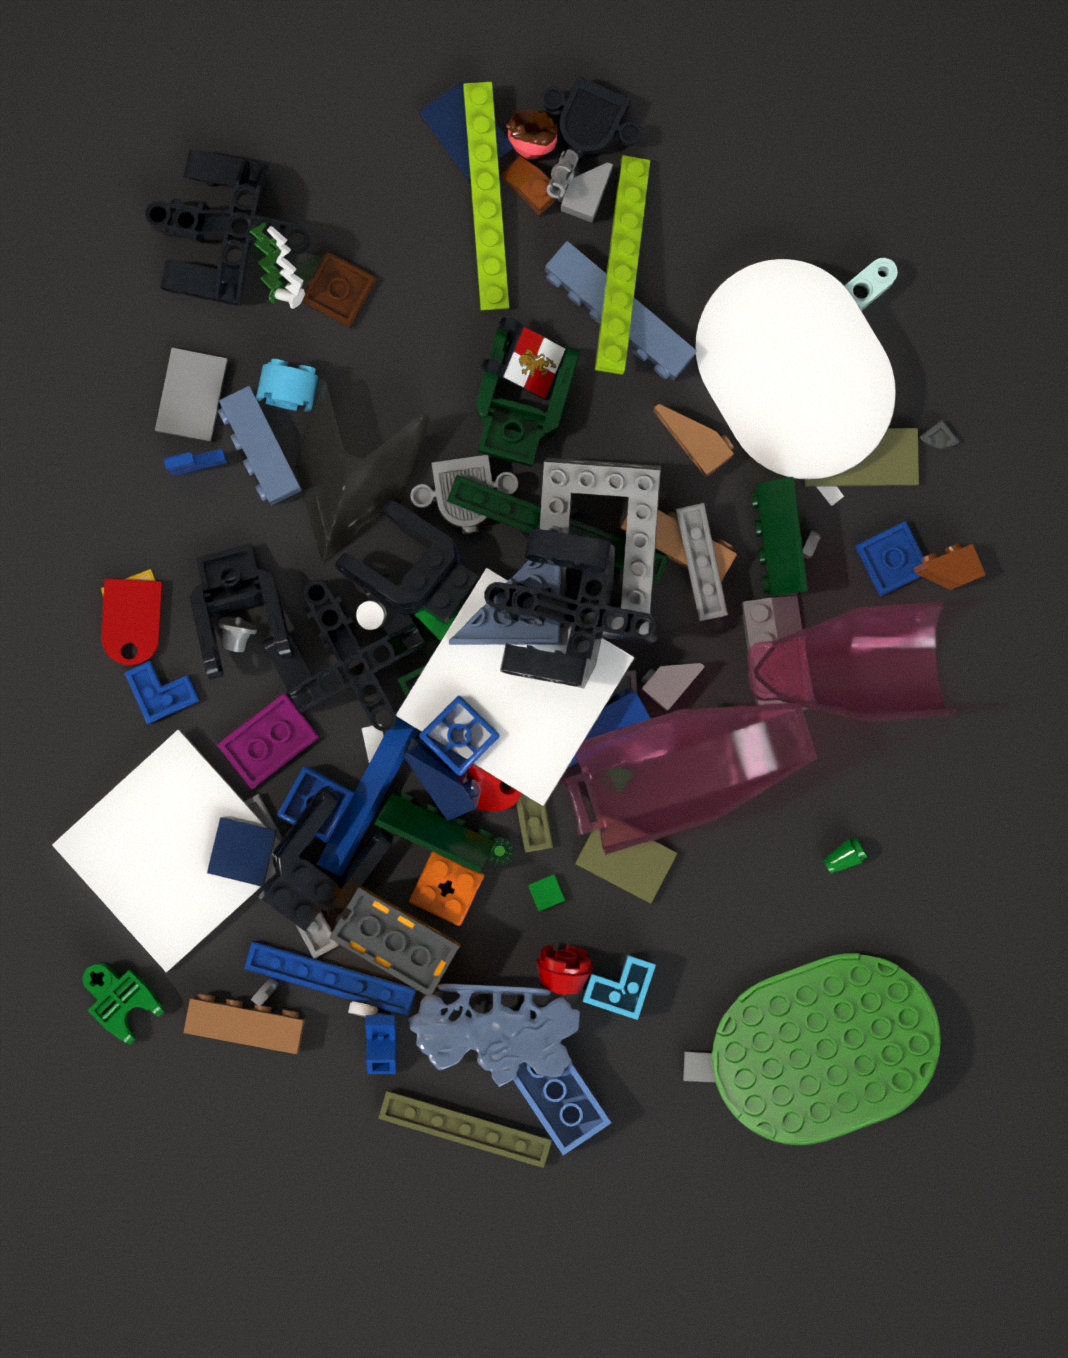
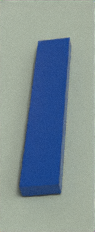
[317,712,419,877]
[244,941,417,1017]

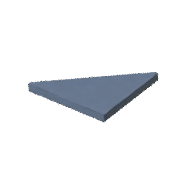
[449,560,561,645]

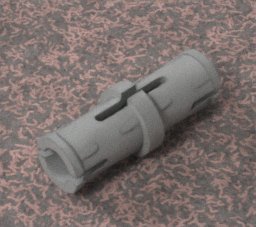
[547,150,579,198]

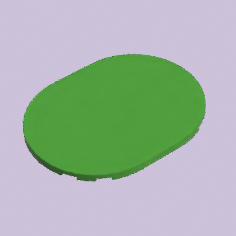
[712,953,941,1145]

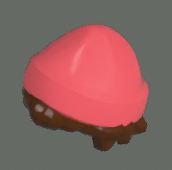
[506,110,558,160]

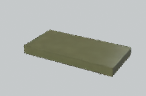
[804,428,919,487]

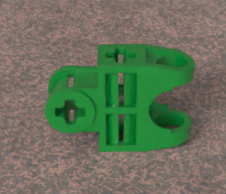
[83,963,165,1045]

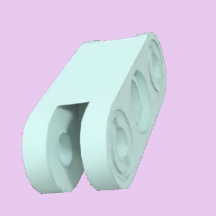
[844,258,898,311]

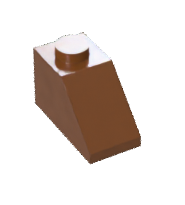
[500,156,558,216]

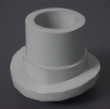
[218,617,257,652]

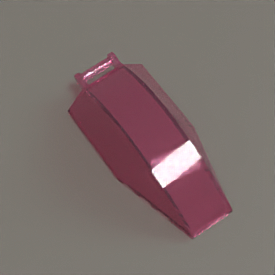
[562,702,818,855]

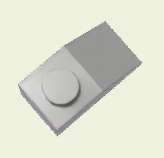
[558,162,613,223]
[641,663,705,711]

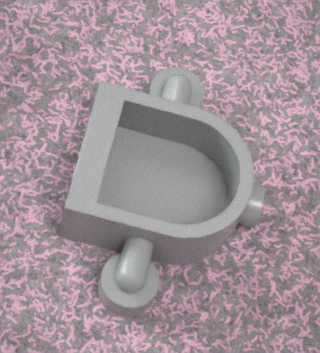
[411,455,518,535]

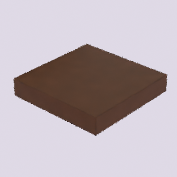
[301,251,377,328]

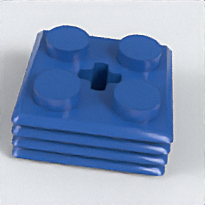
[419,696,500,776]
[277,766,354,842]

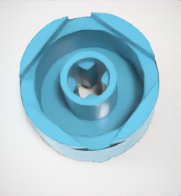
[256,359,319,412]

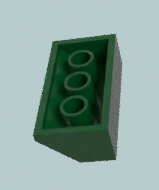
[751,476,808,598]
[375,791,497,873]

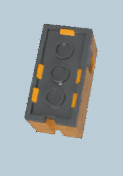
[329,886,461,997]

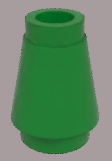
[823,837,868,874]

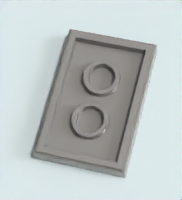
[155,348,228,442]

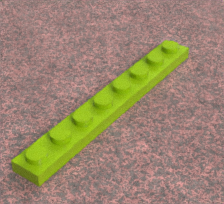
[463,82,509,311]
[595,155,650,375]

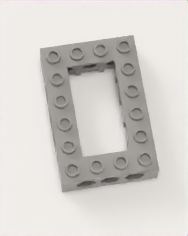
[540,458,661,639]

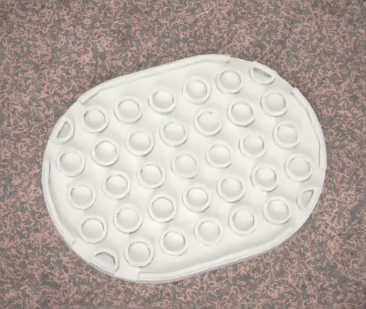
[696,259,896,479]

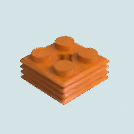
[409,852,484,926]

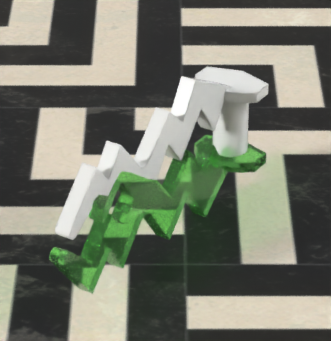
[250,222,305,309]

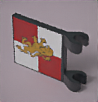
[481,317,566,400]

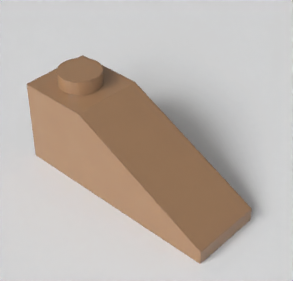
[653,404,734,478]

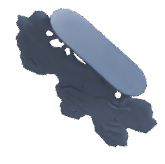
[408,984,580,1087]

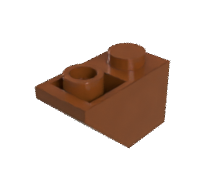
[913,543,986,590]

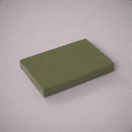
[575,813,677,904]

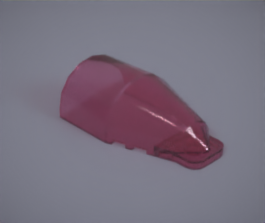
[746,602,957,723]

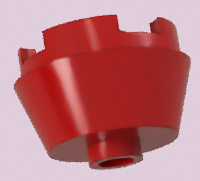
[536,945,593,995]

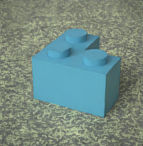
[582,954,656,1020]

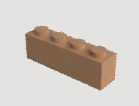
[620,505,737,582]
[183,993,305,1054]

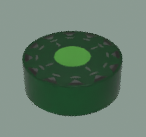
[489,837,514,865]

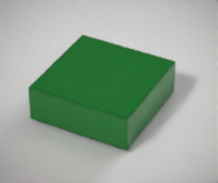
[528,874,565,912]

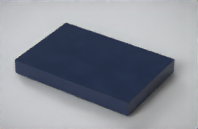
[419,79,514,182]

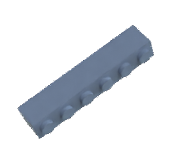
[545,241,697,381]

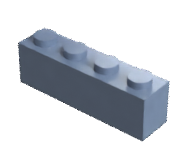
[218,386,302,505]

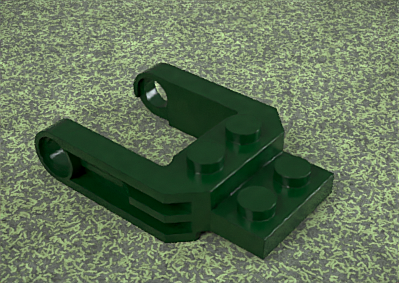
[475,327,580,467]

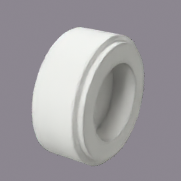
[356,600,387,630]
[348,1001,378,1018]

